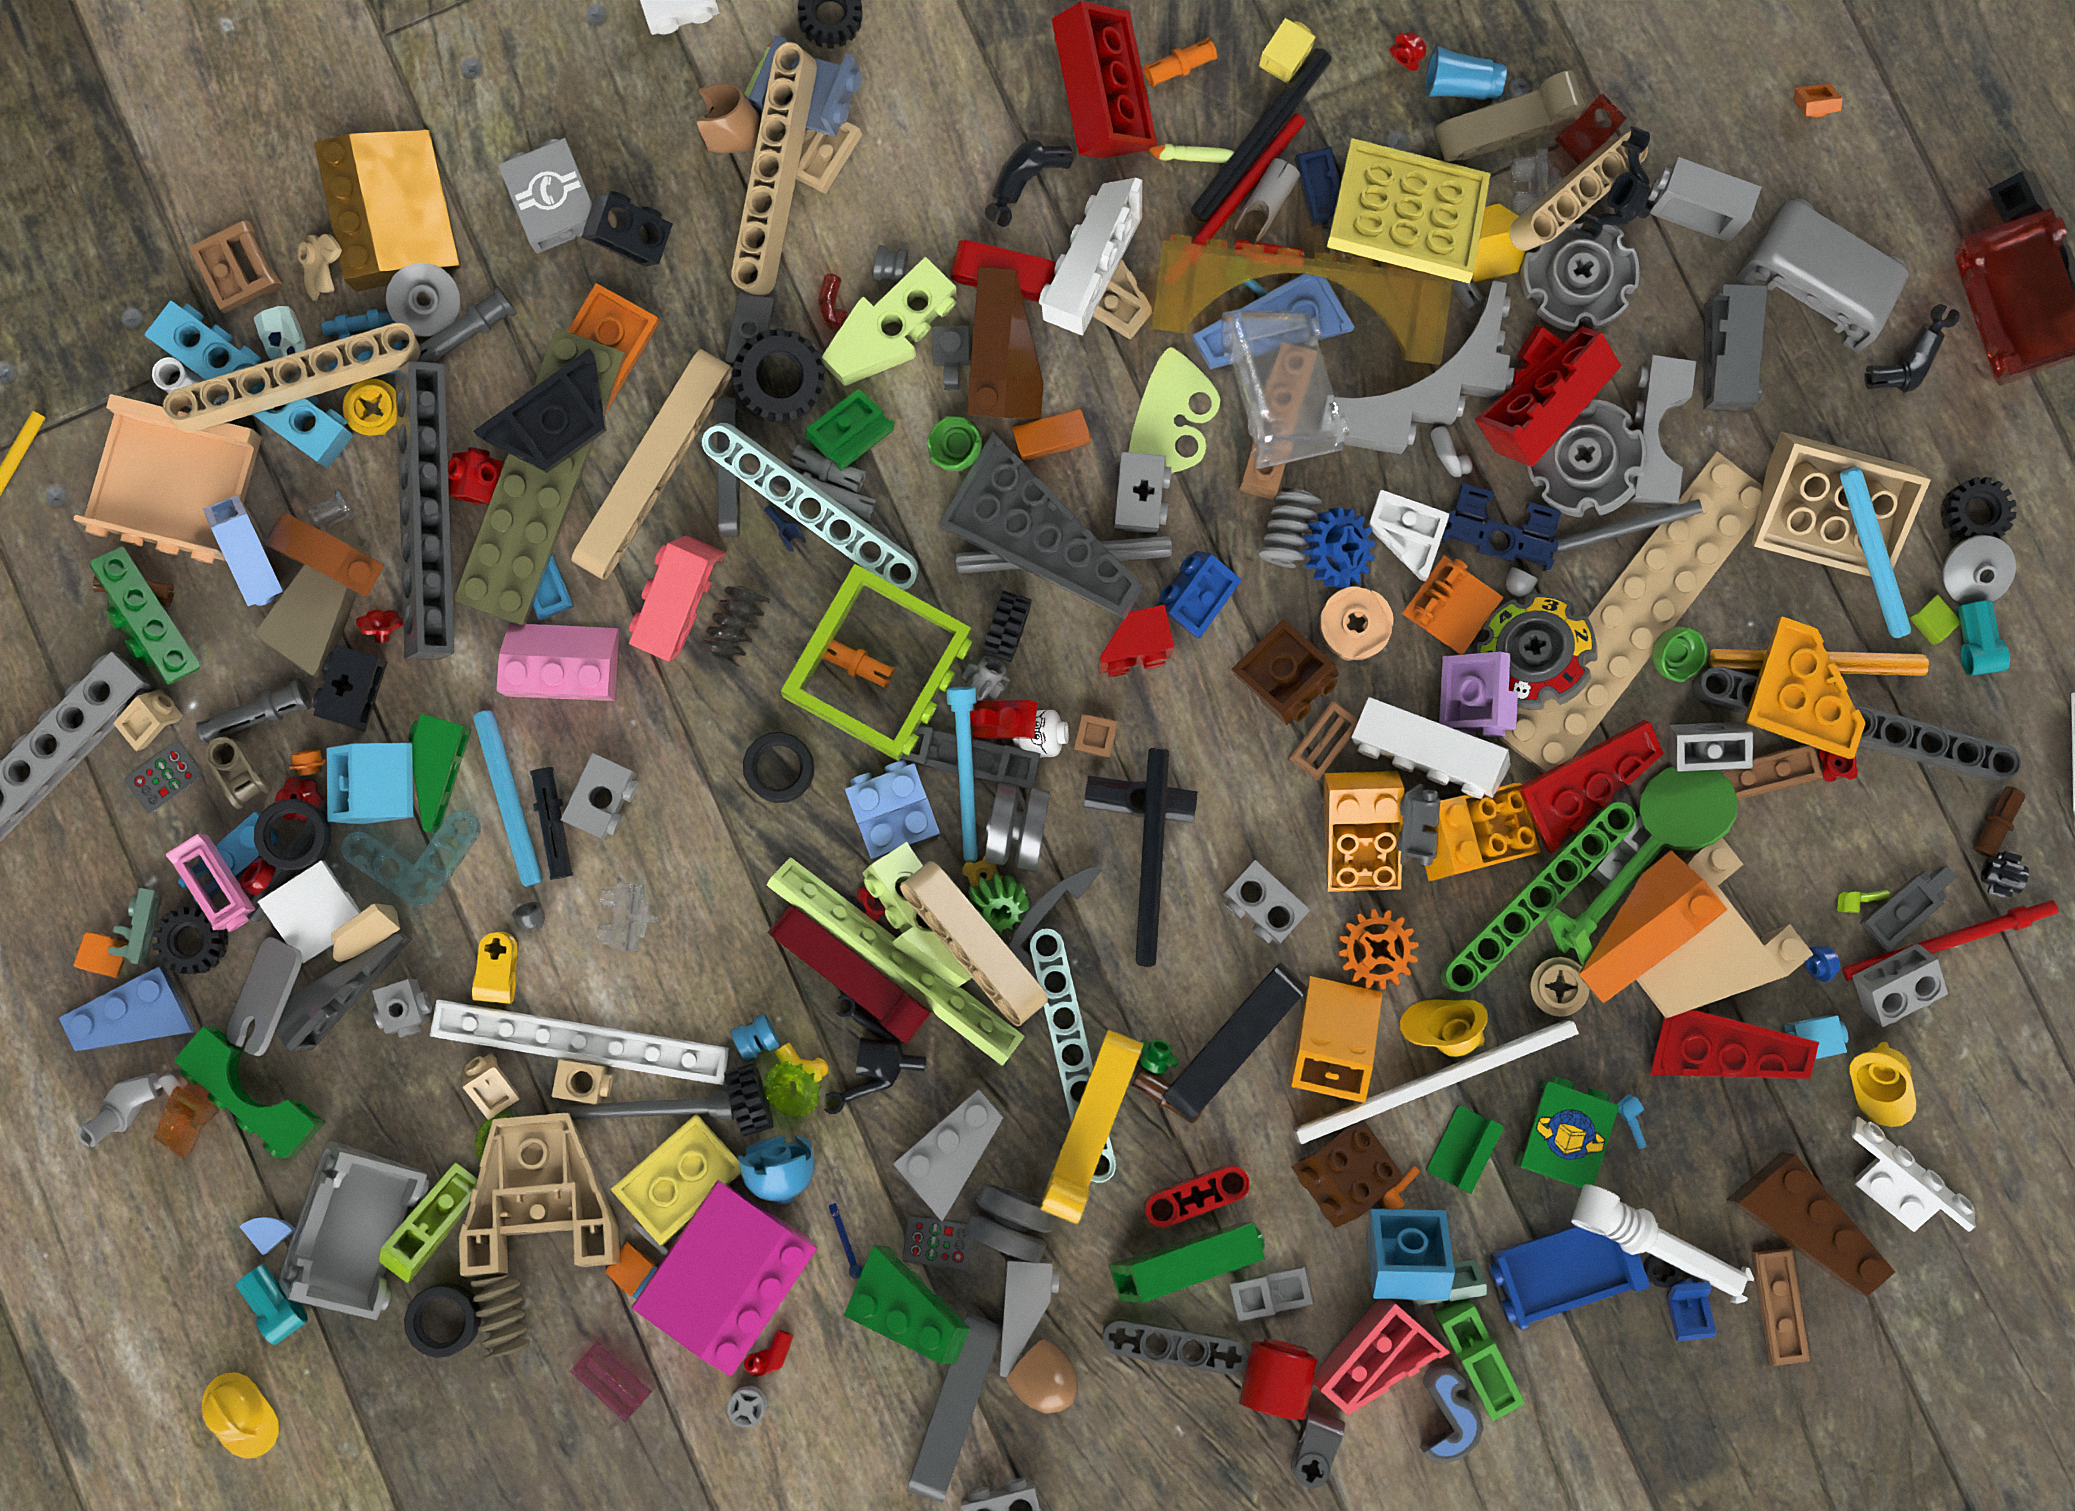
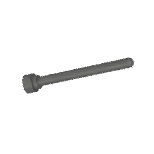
[555,1090,734,1121]

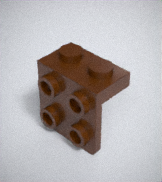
[1291,1120,1402,1228]

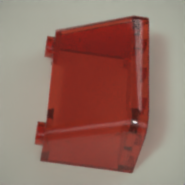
[1955,208,2075,386]

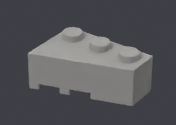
[893,1088,1004,1222]

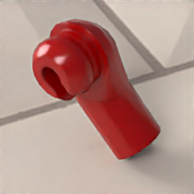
[743,1329,794,1377]

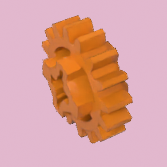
[1337,909,1419,990]

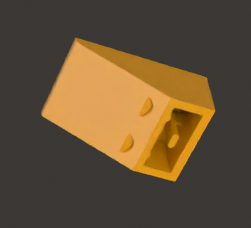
[1324,771,1404,892]
[1425,782,1541,881]
[1287,976,1383,1103]

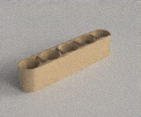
[1509,131,1648,251]
[900,861,1048,1026]

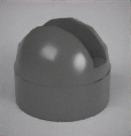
[512,902,545,934]

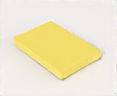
[610,1114,741,1247]

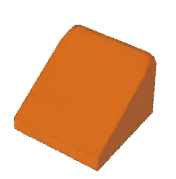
[74,931,129,978]
[605,1241,658,1296]

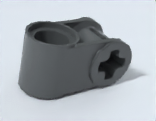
[1291,1409,1345,1489]

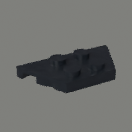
[473,349,607,473]

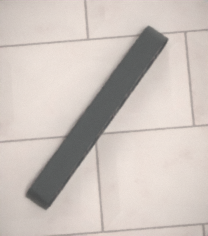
[1692,667,2021,781]

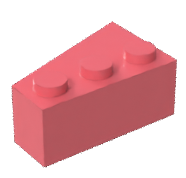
[629,535,727,662]
[1313,1299,1450,1415]

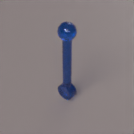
[829,1203,863,1279]

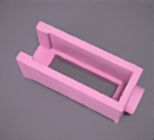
[165,834,256,932]

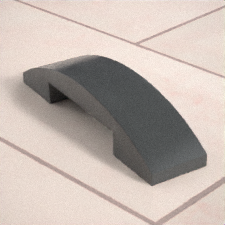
[889,720,1041,790]
[1008,866,1102,965]

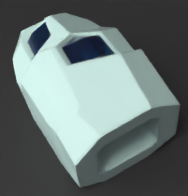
[254,306,306,360]

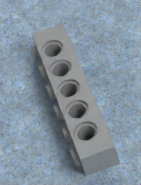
[0,652,155,842]

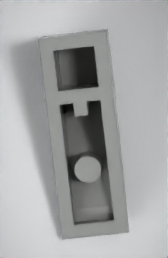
[1000,1257,1060,1377]

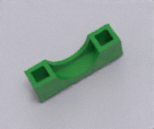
[173,1026,326,1159]

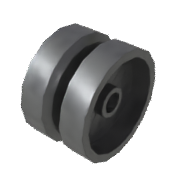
[985,782,1050,871]
[963,1182,1058,1263]

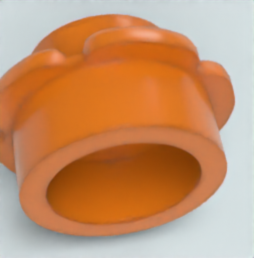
[289,749,326,776]

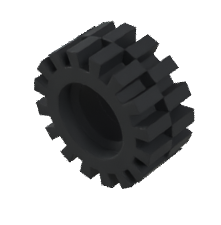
[798,0,862,49]
[1940,477,2017,543]
[983,591,1032,662]
[152,907,229,974]
[724,1063,774,1137]

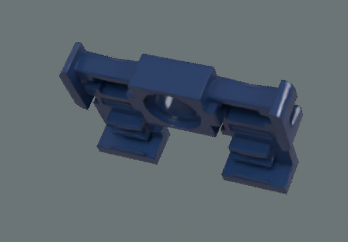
[1441,483,1561,571]

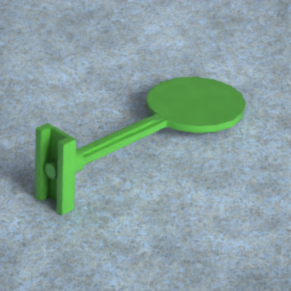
[1546,767,1738,967]

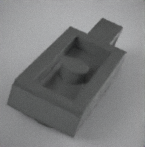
[1859,866,1957,951]

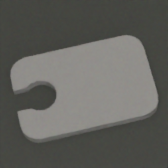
[226,937,302,1056]

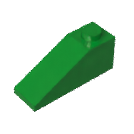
[408,714,471,835]

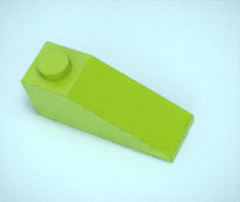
[378,1162,478,1284]

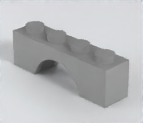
[1626,355,1696,509]

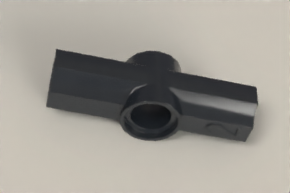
[1083,775,1198,823]

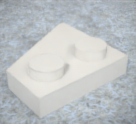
[1367,490,1449,581]

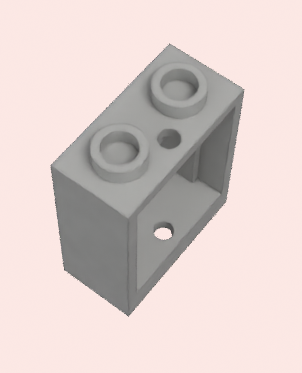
[1648,157,1762,243]

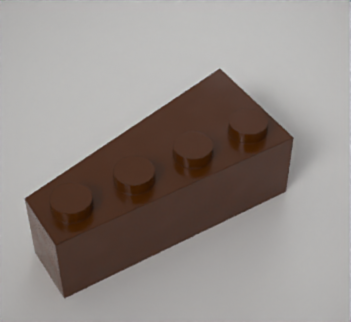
[1726,1152,1895,1297]

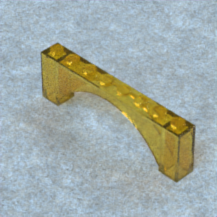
[1150,234,1453,365]

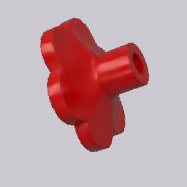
[356,609,403,643]
[275,777,323,822]

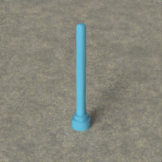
[946,686,978,863]

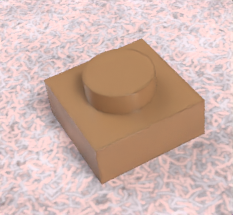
[1074,714,1118,759]

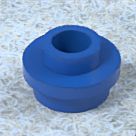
[1805,945,1840,982]

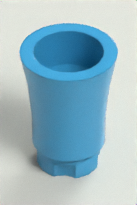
[1425,45,1507,100]

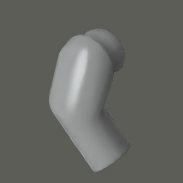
[1430,426,1472,477]

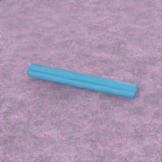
[1840,467,1911,638]
[473,710,543,887]

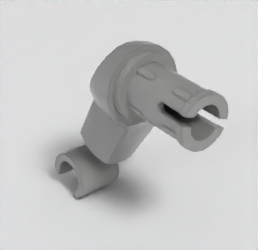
[77,1069,188,1147]

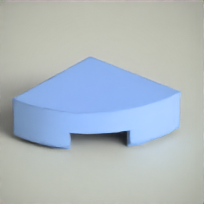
[240,1217,295,1255]

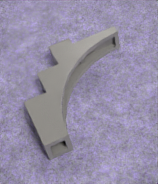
[1316,281,1514,455]

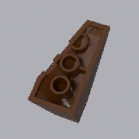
[967,267,1044,419]

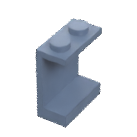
[749,36,862,136]

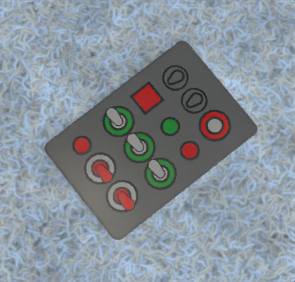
[124,741,202,814]
[902,1216,973,1270]

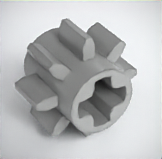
[961,656,1010,701]

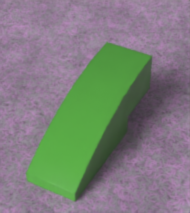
[1432,1299,1525,1422]

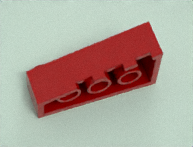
[1474,327,1621,467]

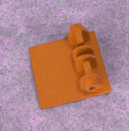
[1402,555,1504,655]

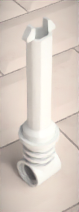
[1571,1184,1754,1304]

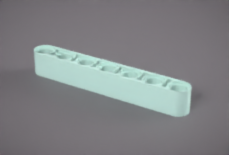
[702,423,919,590]
[1030,929,1116,1183]

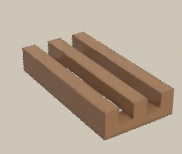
[1288,701,1359,781]

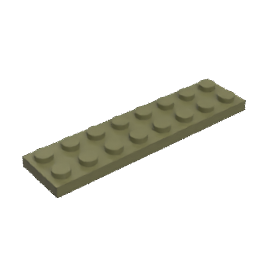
[453,328,626,627]

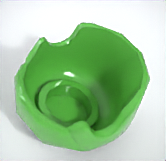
[926,416,982,471]
[1651,626,1708,682]

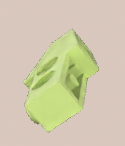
[822,257,957,386]
[862,842,972,988]

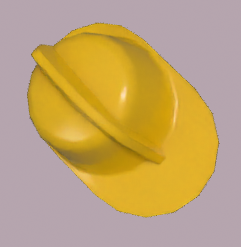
[1400,999,1488,1057]
[1850,1042,1916,1127]
[202,1372,279,1458]

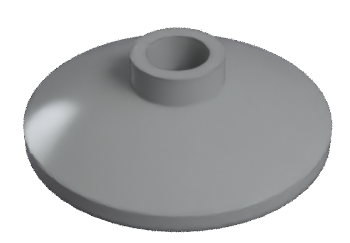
[386,263,460,336]
[1942,535,2016,605]

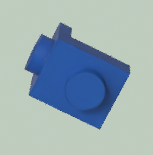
[1667,1279,1717,1341]

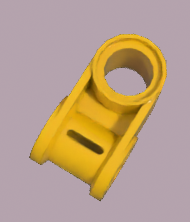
[472,931,519,1004]

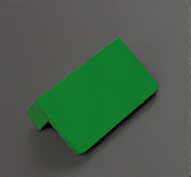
[1426,1106,1504,1194]

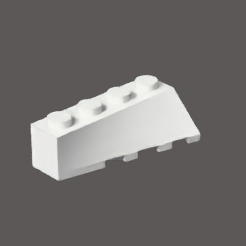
[1039,178,1142,336]
[1352,697,1511,799]

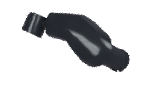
[985,139,1073,227]
[1864,304,1960,393]

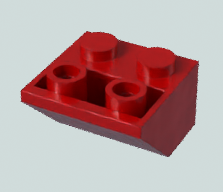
[1098,605,1174,677]

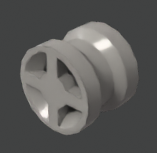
[727,1385,768,1428]

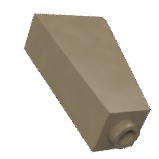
[253,527,371,681]

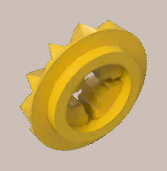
[343,379,397,437]

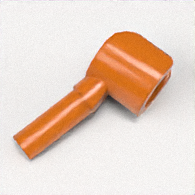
[1379,1165,1420,1209]

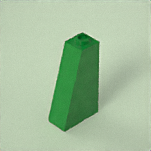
[1108,1222,1265,1303]

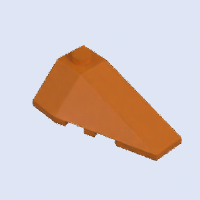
[1578,851,1728,1004]

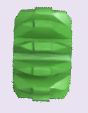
[967,871,1029,937]

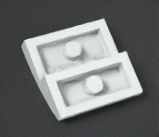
[257,860,361,964]

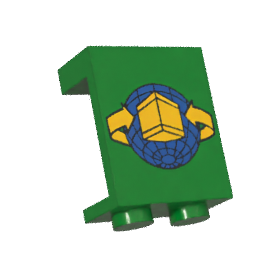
[1513,1076,1619,1188]

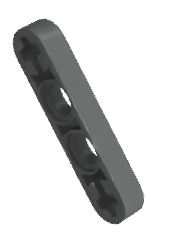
[717,397,740,537]
[1102,1319,1248,1375]

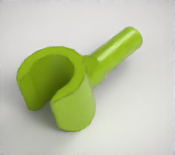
[1837,890,1890,913]

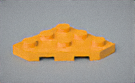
[1744,616,1866,759]

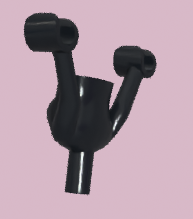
[1575,126,1651,240]
[824,995,926,1114]

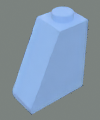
[203,495,283,606]

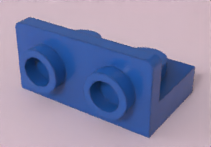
[1156,551,1242,638]

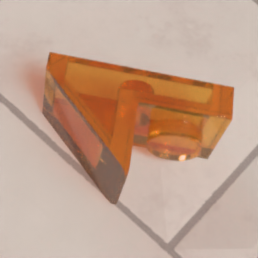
[153,1086,220,1159]

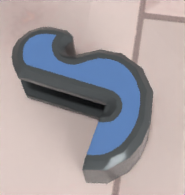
[1419,1364,1484,1463]

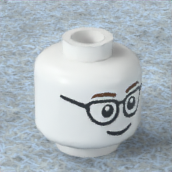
[1013,710,1069,757]

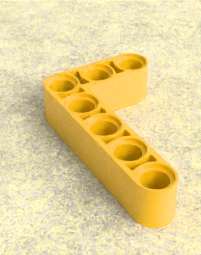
[1040,1029,1143,1224]

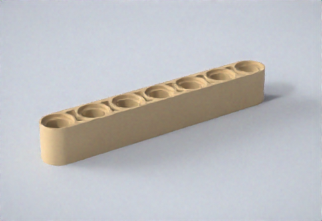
[732,42,817,297]
[163,323,421,433]
[571,349,733,580]

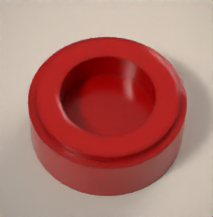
[240,857,275,896]

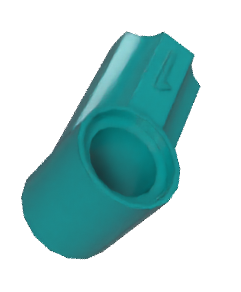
[1957,600,2010,676]
[235,1264,308,1345]

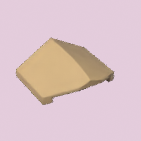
[331,903,400,962]

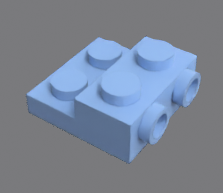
[845,760,940,860]

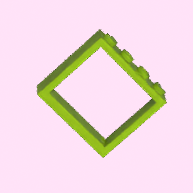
[781,564,974,761]

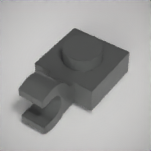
[932,326,969,390]

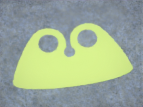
[1129,347,1220,473]

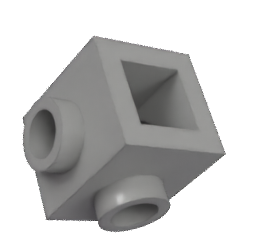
[372,979,432,1038]

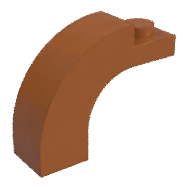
[264,512,385,597]

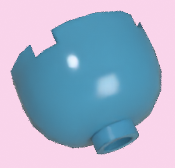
[738,1136,815,1204]

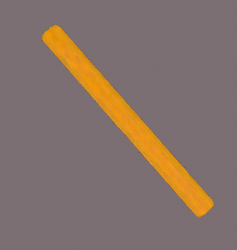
[1708,649,1929,676]

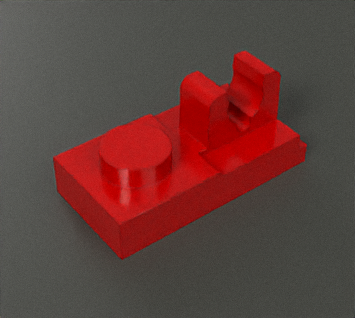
[970,700,1037,739]

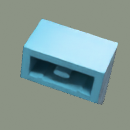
[327,743,413,825]

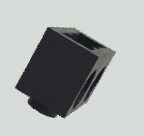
[581,191,673,267]

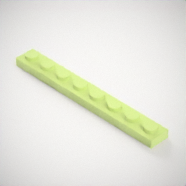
[767,857,1025,1066]

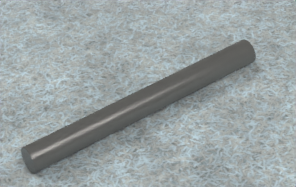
[1557,499,1703,553]

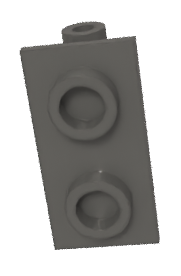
[1397,784,1441,865]

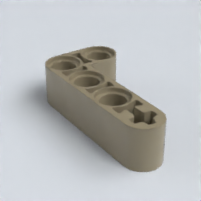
[1434,70,1586,164]

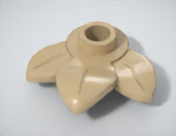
[298,234,342,301]

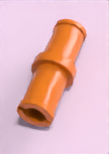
[1143,37,1217,87]
[822,639,895,689]

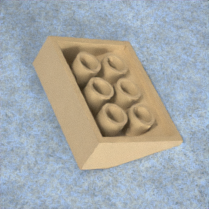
[1752,432,1931,577]

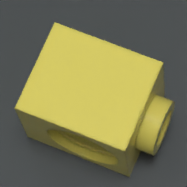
[1259,18,1316,84]

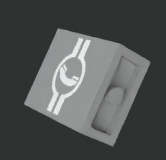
[498,138,592,254]

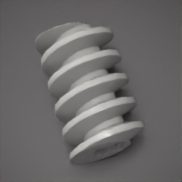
[1259,487,1322,568]

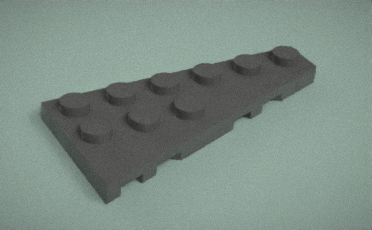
[939,432,1143,620]

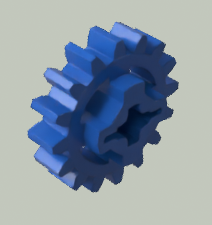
[1302,508,1376,588]

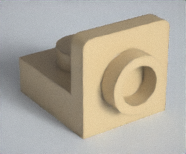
[113,690,183,751]
[461,1053,520,1120]

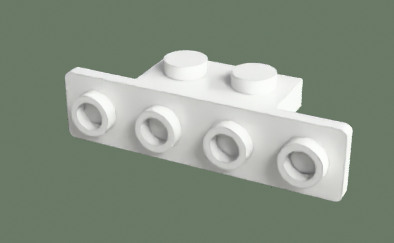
[1851,1116,1976,1232]

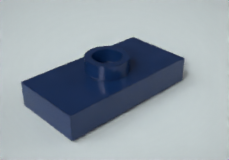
[1295,147,1340,227]

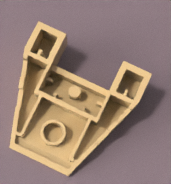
[1636,838,1813,1018]
[459,1113,620,1277]

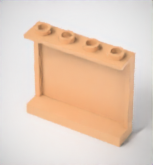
[73,394,262,564]

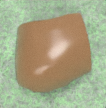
[697,83,761,154]
[1006,1339,1078,1414]

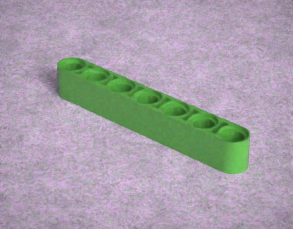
[1440,802,1636,992]

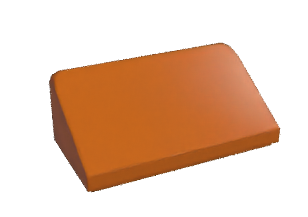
[1011,409,1091,462]

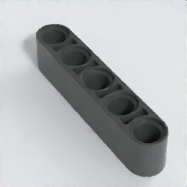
[907,1312,1003,1503]

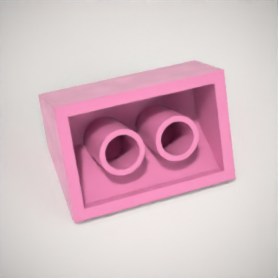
[497,623,620,701]

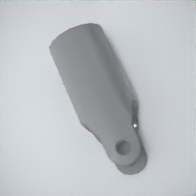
[1234,158,1300,242]

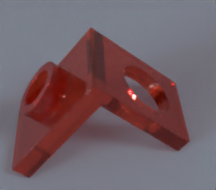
[1554,93,1627,164]

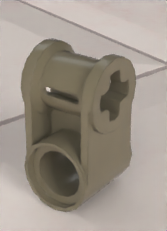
[206,737,272,810]

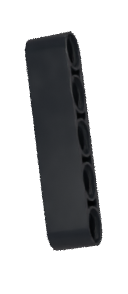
[1162,962,1308,1122]

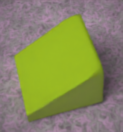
[1909,594,1960,646]

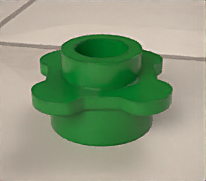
[1139,1039,1179,1073]

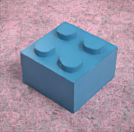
[1366,1209,1455,1300]

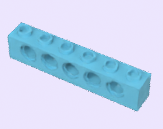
[144,301,354,469]

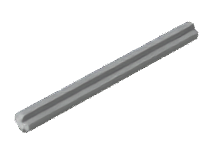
[955,536,1172,574]

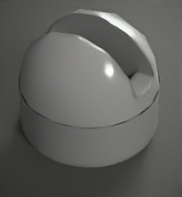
[1506,567,1538,597]

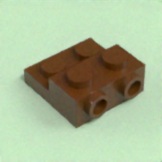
[1231,619,1339,725]

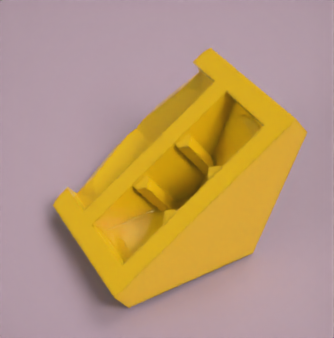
[1472,203,1526,284]

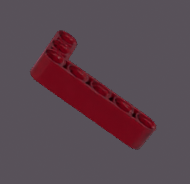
[767,903,933,1044]

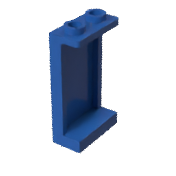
[1489,1225,1650,1330]

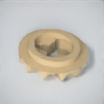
[1529,957,1590,1017]

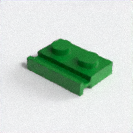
[805,389,895,471]

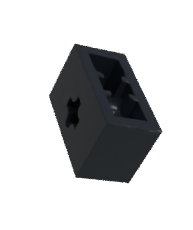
[312,645,388,731]

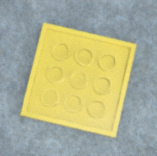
[1327,138,1491,283]

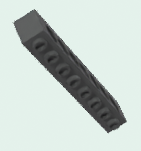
[395,361,454,660]

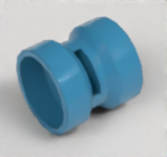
[730,1013,780,1063]

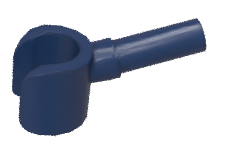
[764,505,806,552]

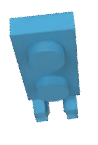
[178,812,282,906]

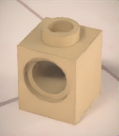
[552,1059,613,1104]

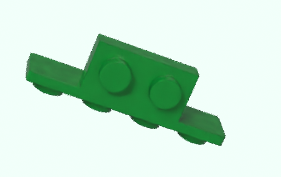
[90,547,200,684]

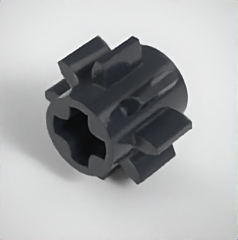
[1981,851,2029,898]

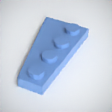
[1192,266,1355,369]

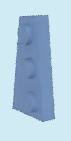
[59,966,196,1051]

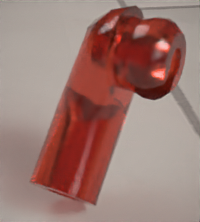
[818,274,847,329]

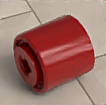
[1239,1338,1318,1420]

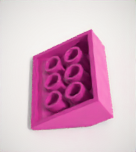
[631,1179,817,1377]

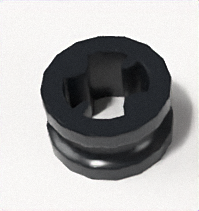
[1643,1254,1681,1288]

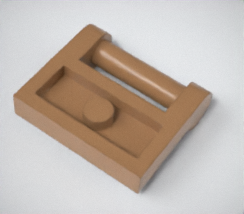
[188,221,282,314]

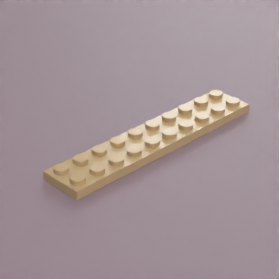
[1499,451,1763,773]

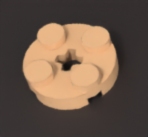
[1319,586,1393,661]

